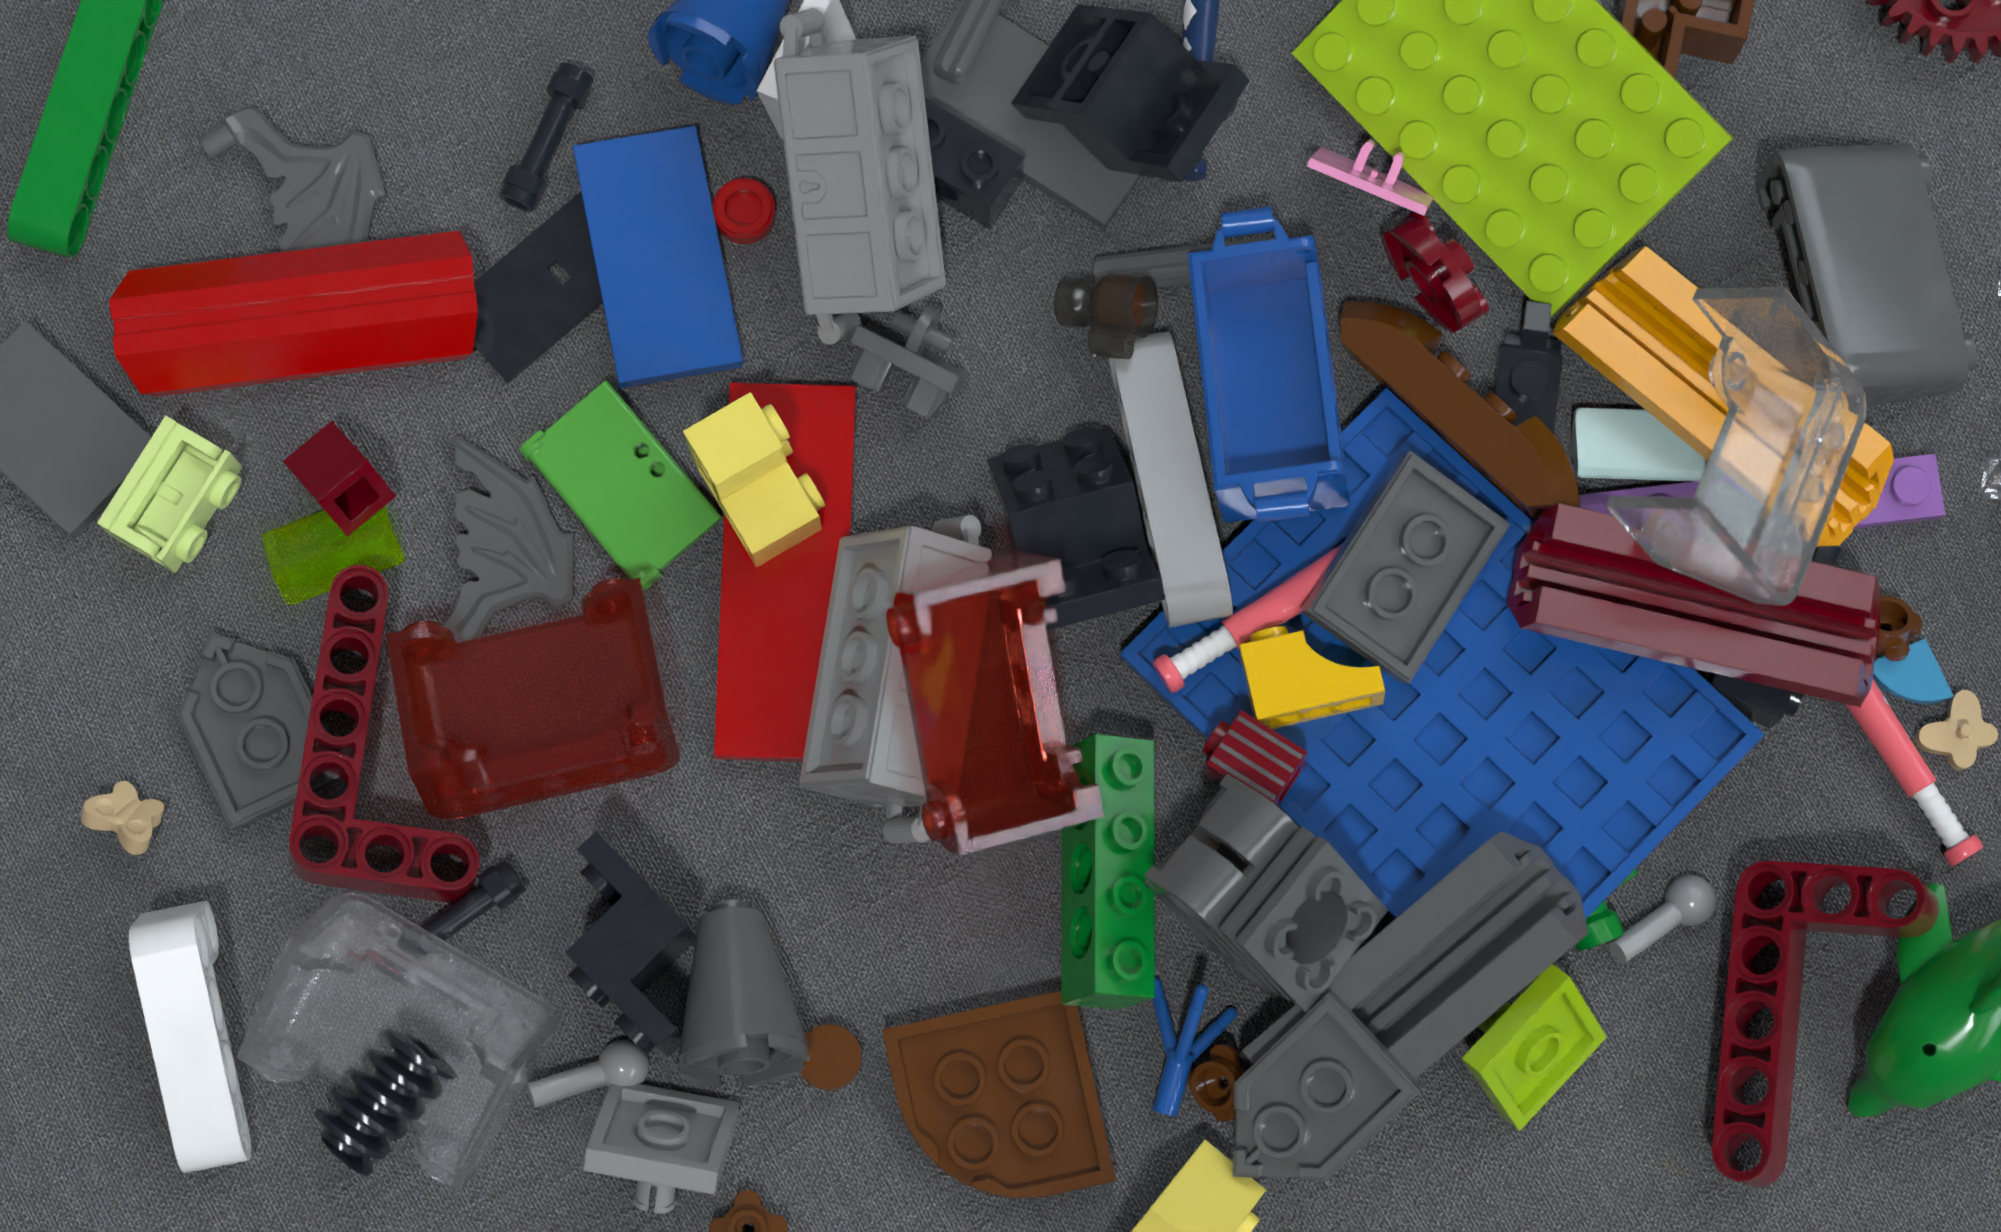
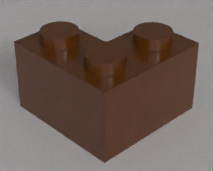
[1616,0,1755,78]

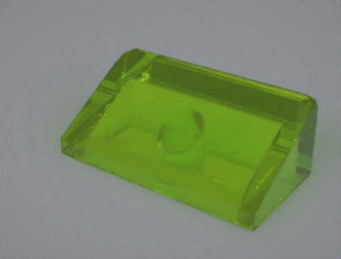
[261,506,405,605]

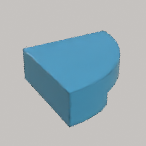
[1873,638,1954,705]

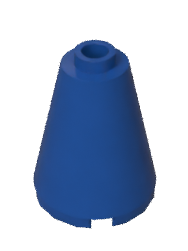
[648,0,790,105]

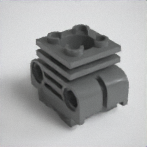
[1144,774,1388,1012]

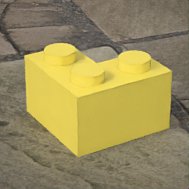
[683,392,825,568]
[1130,1140,1266,1232]

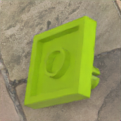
[1461,964,1607,1131]

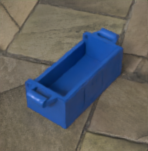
[1187,206,1351,523]

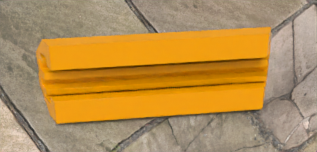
[1552,246,1894,547]

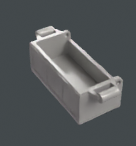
[774,8,946,345]
[799,515,992,844]

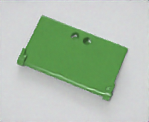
[519,380,722,594]

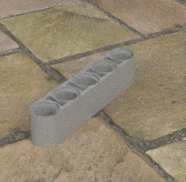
[1107,331,1233,628]

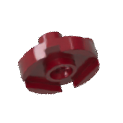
[1382,211,1489,333]

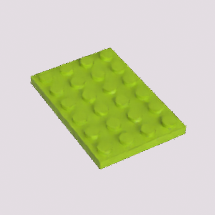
[1292,0,1735,318]

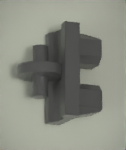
[848,305,969,419]

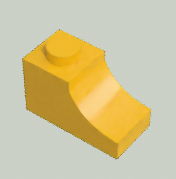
[1239,626,1385,729]

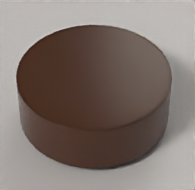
[800,1024,862,1091]

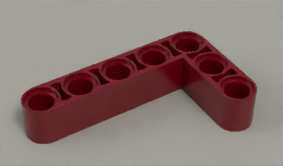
[289,565,479,902]
[1712,861,1940,1187]

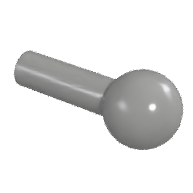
[1609,875,1717,964]
[526,1040,649,1108]

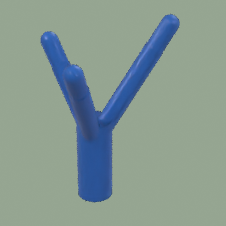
[1152,977,1237,1117]

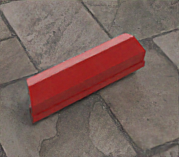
[109,231,478,397]

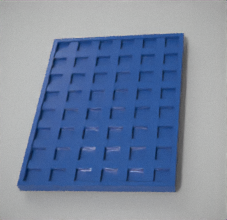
[1120,388,1765,1015]

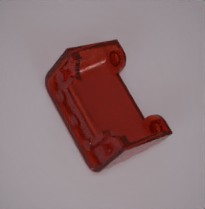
[886,551,1104,856]
[386,578,680,819]

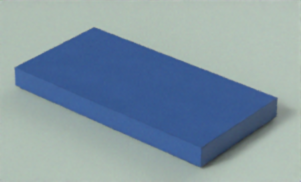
[573,126,743,389]

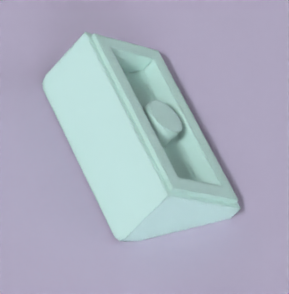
[1570,407,1706,482]

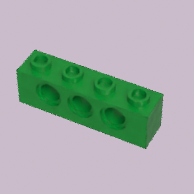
[1061,734,1155,1010]

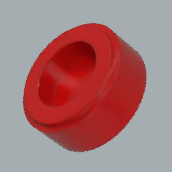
[713,178,776,244]

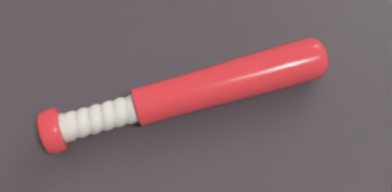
[1152,544,1342,693]
[1844,679,1983,866]

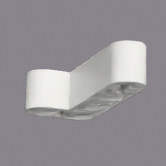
[129,901,251,1173]

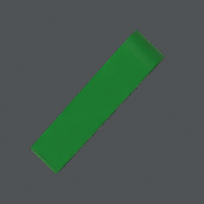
[7,0,163,258]

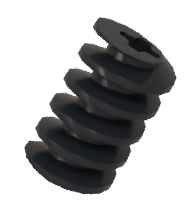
[314,1029,457,1177]

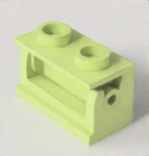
[97,415,243,574]

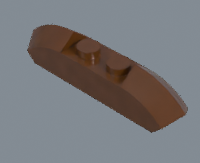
[1340,301,1580,520]

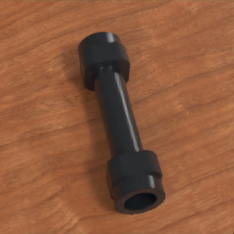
[499,63,594,212]
[377,859,527,981]

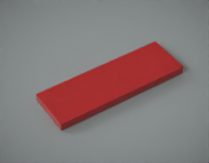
[714,383,856,762]

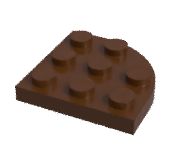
[882,990,1116,1199]

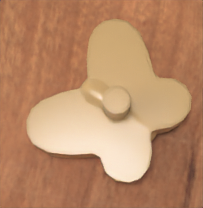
[1914,690,1998,771]
[81,781,164,855]

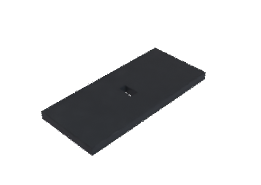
[474,192,602,384]

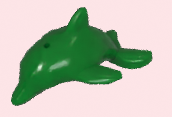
[1847,883,2001,1117]

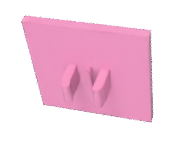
[1307,140,1434,216]

